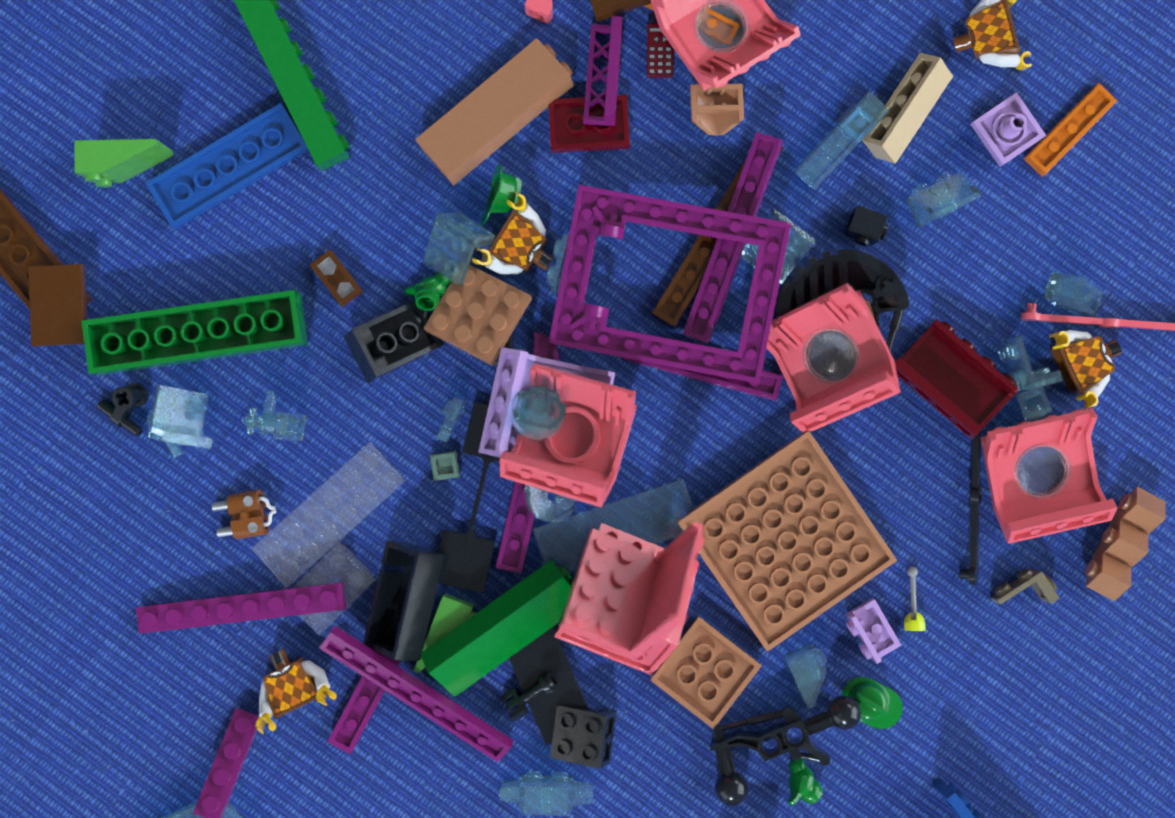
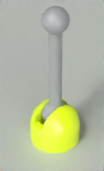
[904,566,926,631]

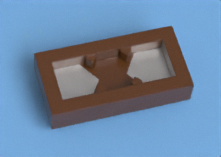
[310,249,364,308]

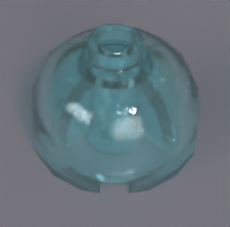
[511,386,566,441]

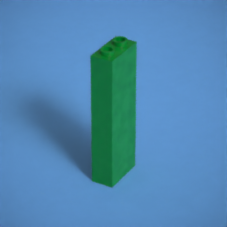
[420,560,574,697]

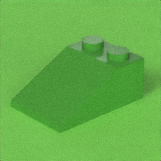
[74,139,173,188]

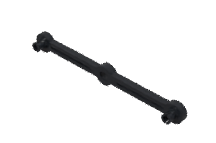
[959,431,982,585]

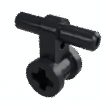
[97,383,149,436]

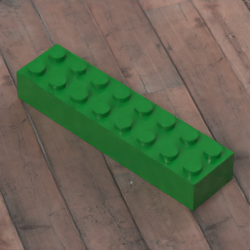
[81,290,308,375]

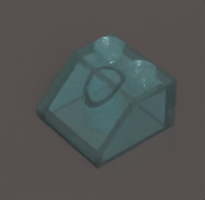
[906,172,982,227]

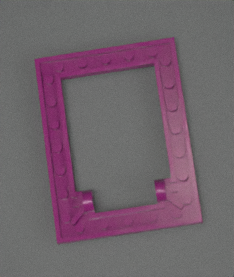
[549,185,792,384]

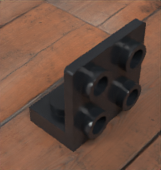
[550,705,617,769]

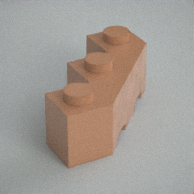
[1085,487,1166,601]

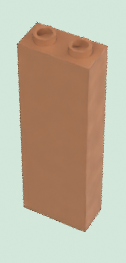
[415,38,574,186]

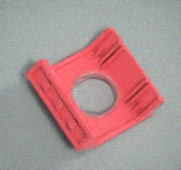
[650,0,801,91]
[767,283,901,433]
[981,408,1117,544]

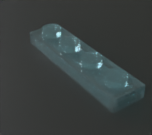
[794,91,890,190]

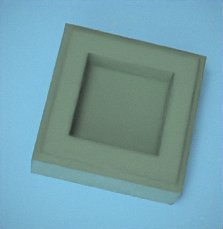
[430,451,461,481]

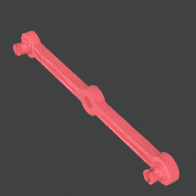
[1020,303,1175,331]

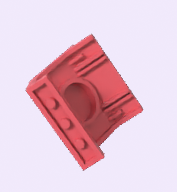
[500,363,638,508]

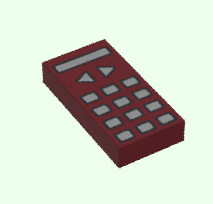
[647,24,673,78]

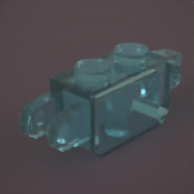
[498,771,593,816]

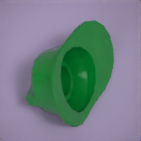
[480,164,522,226]
[842,677,903,729]

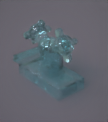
[242,390,307,441]

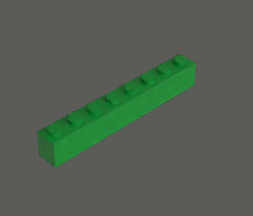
[234,0,350,171]

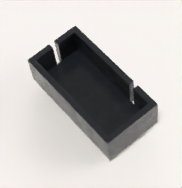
[363,541,444,661]

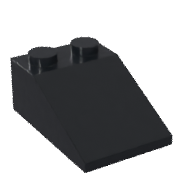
[344,300,444,383]

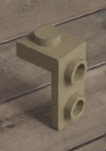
[990,568,1060,604]

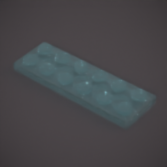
[533,479,693,573]

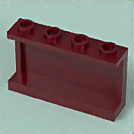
[895,319,1020,440]

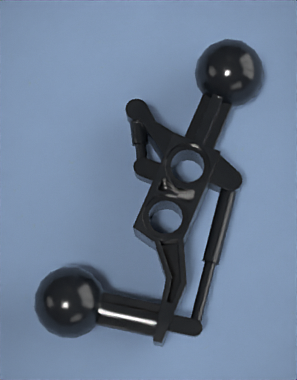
[710,695,862,806]

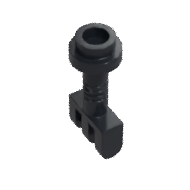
[502,672,558,721]

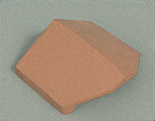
[690,84,744,136]

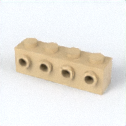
[862,53,953,164]

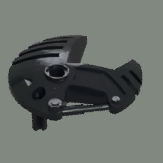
[776,249,909,379]

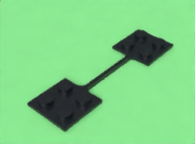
[438,402,524,593]

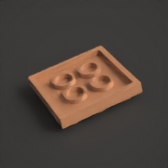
[424,262,532,366]
[650,616,762,729]

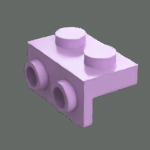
[846,598,902,664]

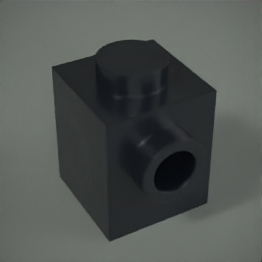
[844,205,888,247]

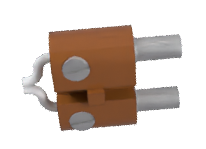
[212,489,277,540]

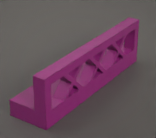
[583,16,622,126]

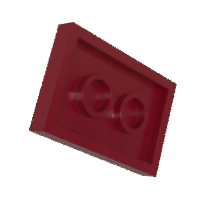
[549,95,630,153]

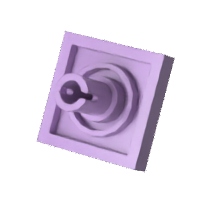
[970,92,1046,167]

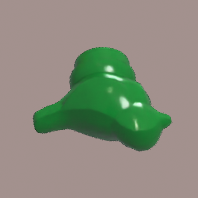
[405,270,453,311]
[788,758,823,805]

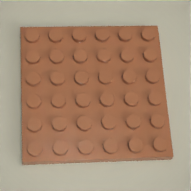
[677,431,897,652]

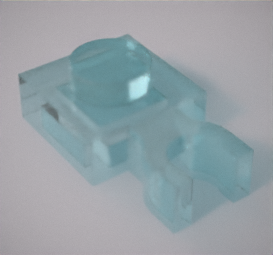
[436,397,466,442]

